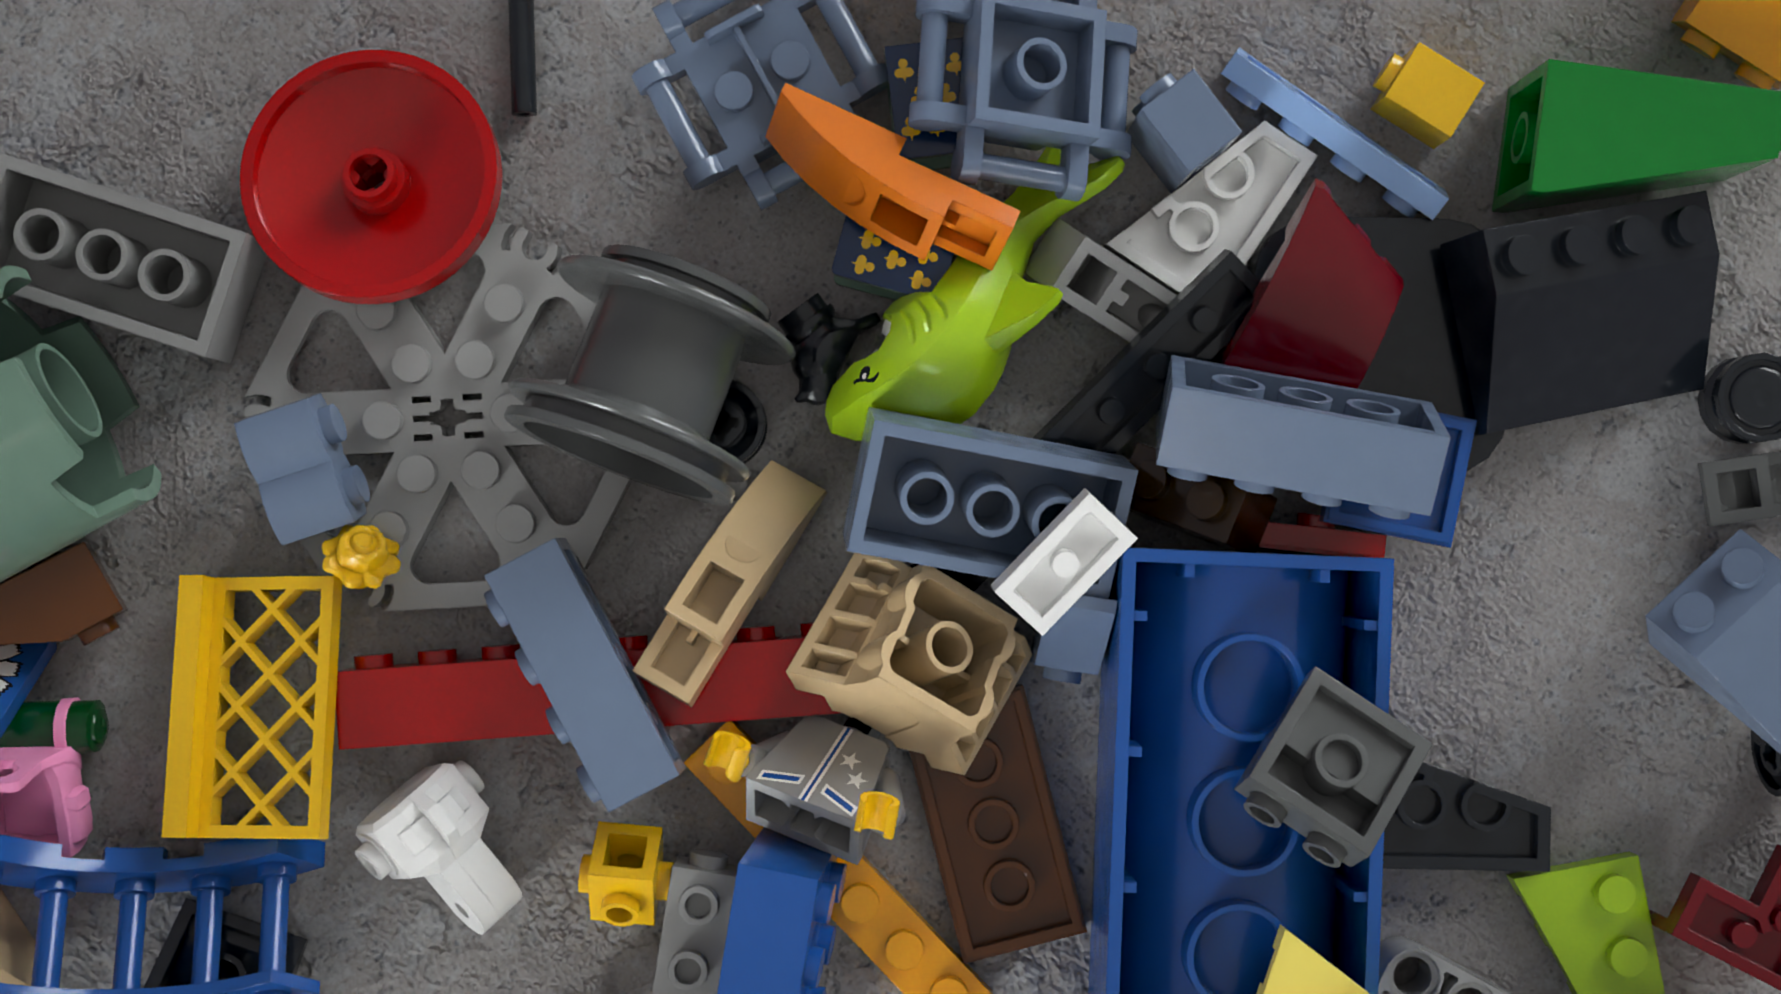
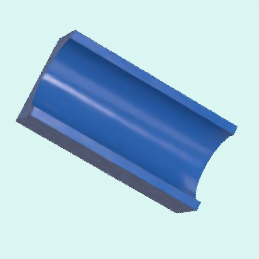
[1088,547,1394,994]

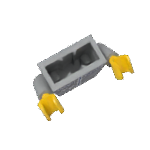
[703,715,906,865]

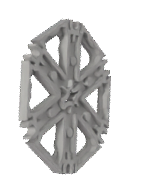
[244,223,632,612]

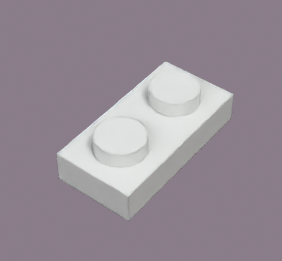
[991,488,1138,636]

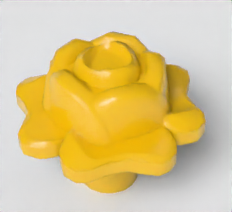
[321,525,401,589]

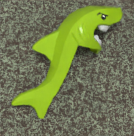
[825,147,1125,441]

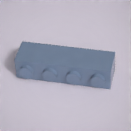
[484,538,686,813]

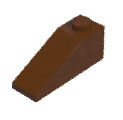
[0,542,128,646]

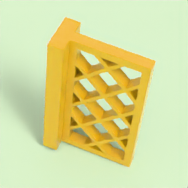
[161,575,343,839]

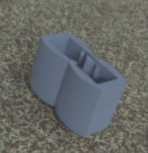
[234,393,370,546]

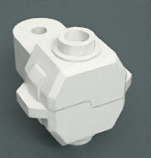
[355,760,522,935]

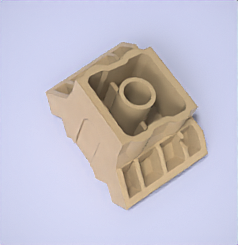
[786,553,1033,775]

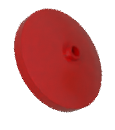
[240,50,502,304]

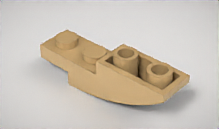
[632,460,827,708]

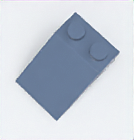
[1645,529,1781,754]

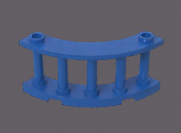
[0,834,325,994]

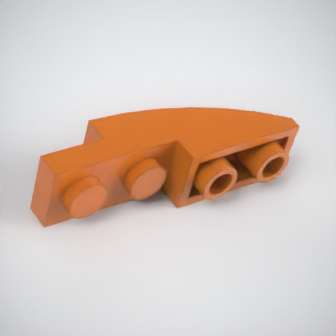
[765,82,1020,271]

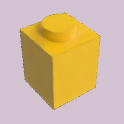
[1370,42,1485,149]

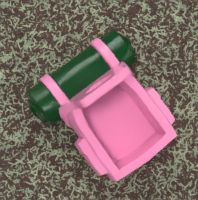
[0,697,109,858]

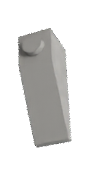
[1025,218,1177,342]

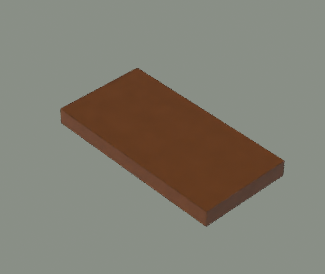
[909,684,1087,964]

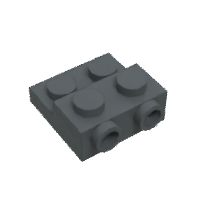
[1234,666,1433,868]

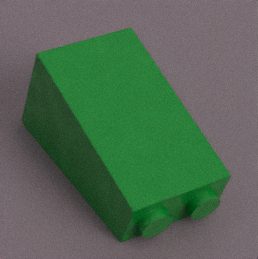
[1492,59,1781,213]

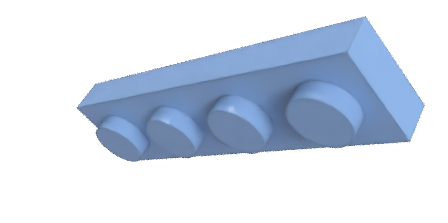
[1221,47,1449,220]

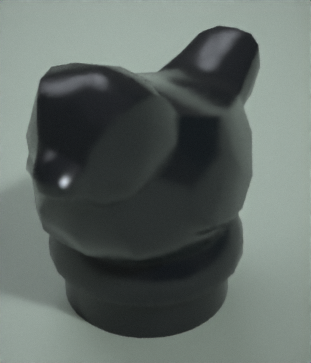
[777,293,882,406]

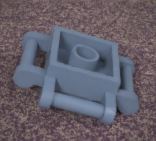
[631,0,889,211]
[908,0,1138,201]

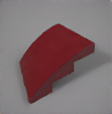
[1222,178,1404,389]

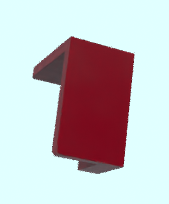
[1649,844,1781,991]

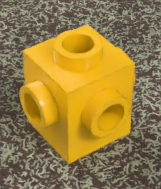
[578,821,674,927]

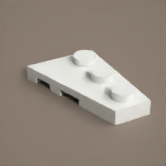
[1104,121,1318,295]

